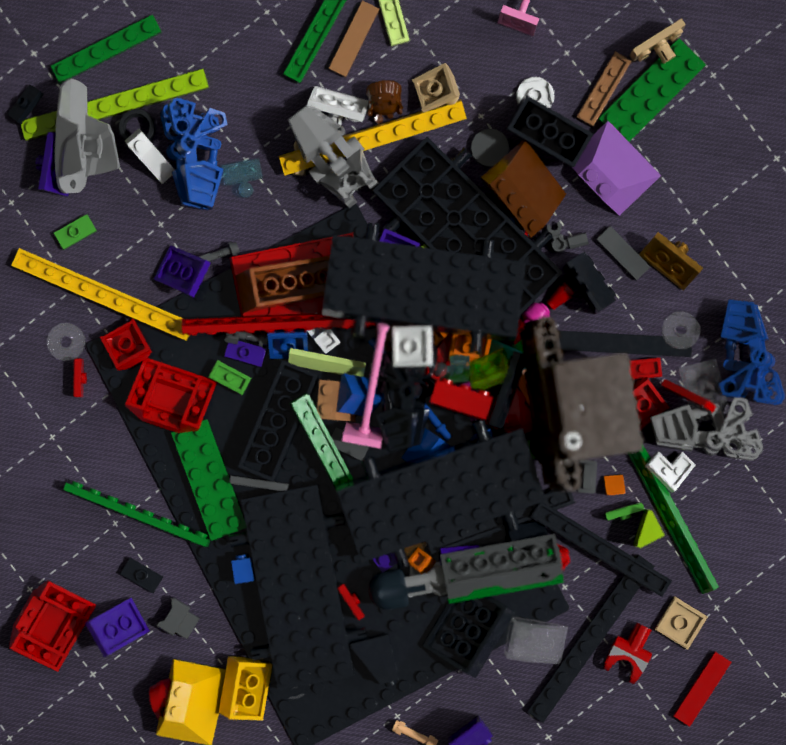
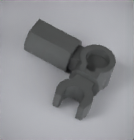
[547,222,589,254]

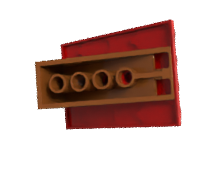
[229,233,354,332]

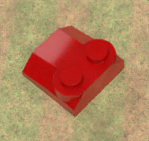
[100,318,152,371]
[633,377,670,431]

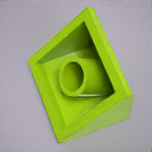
[633,509,665,548]

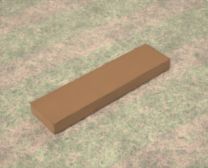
[329,0,380,78]
[576,51,631,127]

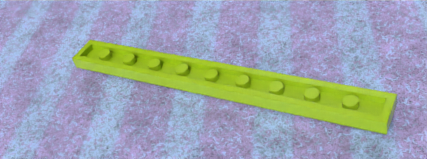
[21,69,209,141]

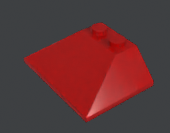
[125,358,217,433]
[9,580,96,672]

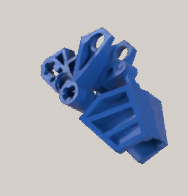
[160,98,228,210]
[719,300,785,405]

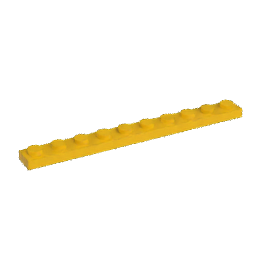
[279,99,467,175]
[11,248,189,341]

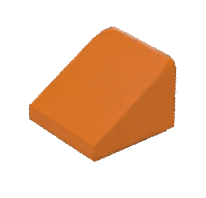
[604,475,626,495]
[408,547,436,574]

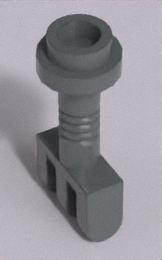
[200,241,240,262]
[225,331,268,347]

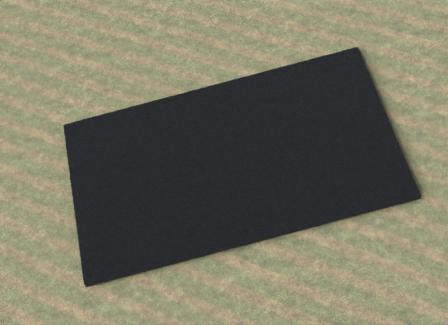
[87,204,569,745]

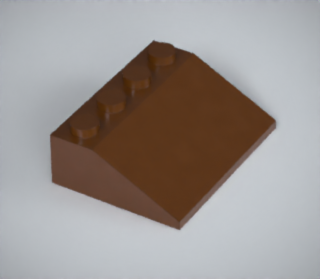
[481,139,566,238]

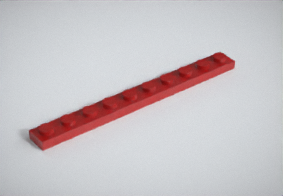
[182,313,376,335]

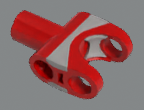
[603,622,652,684]

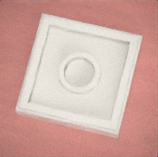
[392,326,433,367]

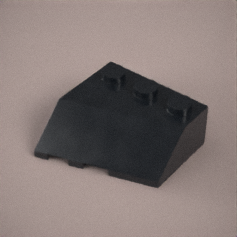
[563,251,616,314]

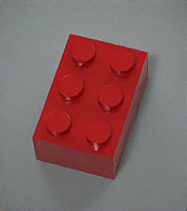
[430,378,493,420]

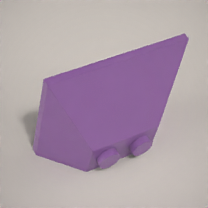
[572,121,661,216]

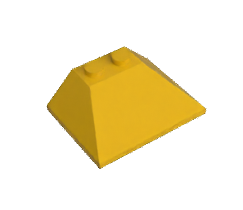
[156,659,226,745]

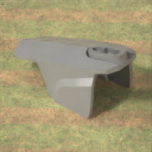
[55,79,120,193]

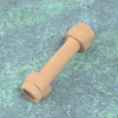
[392,720,438,745]

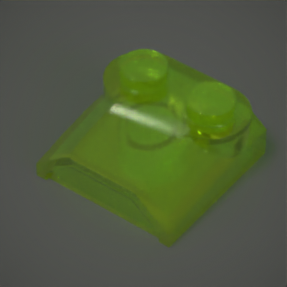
[469,348,509,390]

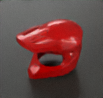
[149,678,172,720]

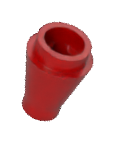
[547,282,575,310]

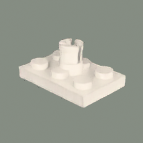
[307,86,368,125]

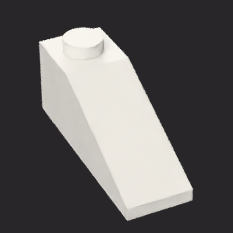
[125,129,175,184]

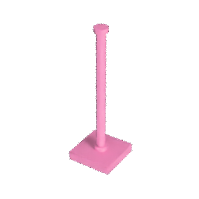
[498,0,539,36]
[342,323,389,448]

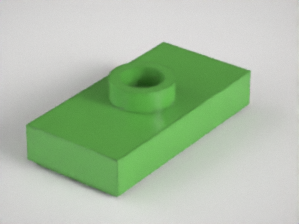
[54,214,97,250]
[209,360,252,395]
[604,502,645,521]

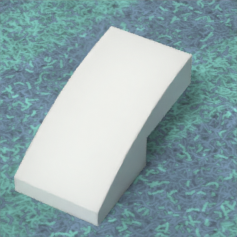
[307,313,341,354]

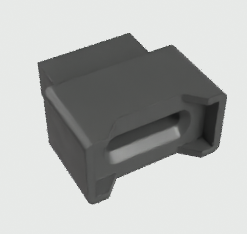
[577,460,597,494]
[157,598,200,639]

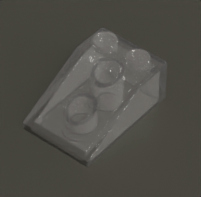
[504,617,568,664]

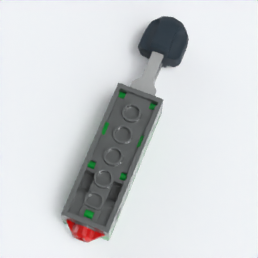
[369,534,570,609]

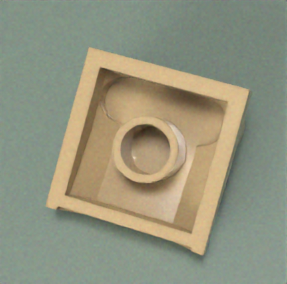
[412,63,460,113]

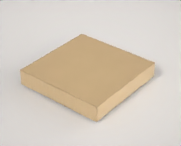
[655,596,708,649]

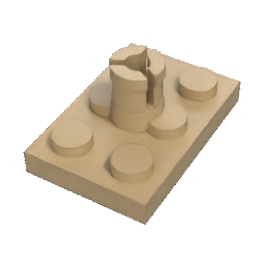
[630,18,685,64]

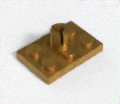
[639,232,703,291]

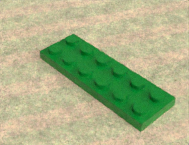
[598,38,706,142]
[171,419,246,541]

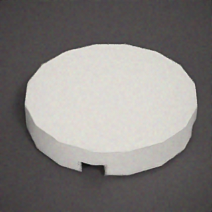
[516,77,554,108]

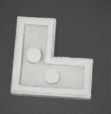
[645,452,695,493]

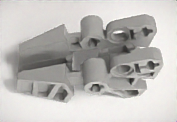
[289,106,379,208]
[650,397,763,461]

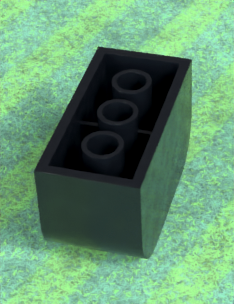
[505,95,593,167]

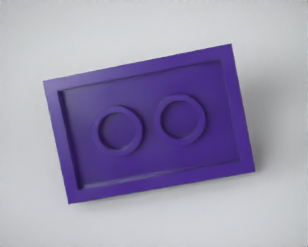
[35,132,69,196]
[154,245,211,297]
[85,598,150,657]

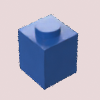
[231,554,255,584]

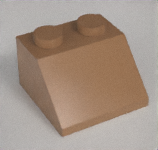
[317,380,356,422]

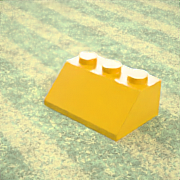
[219,656,273,720]

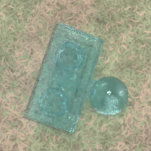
[222,158,263,198]
[434,355,470,382]

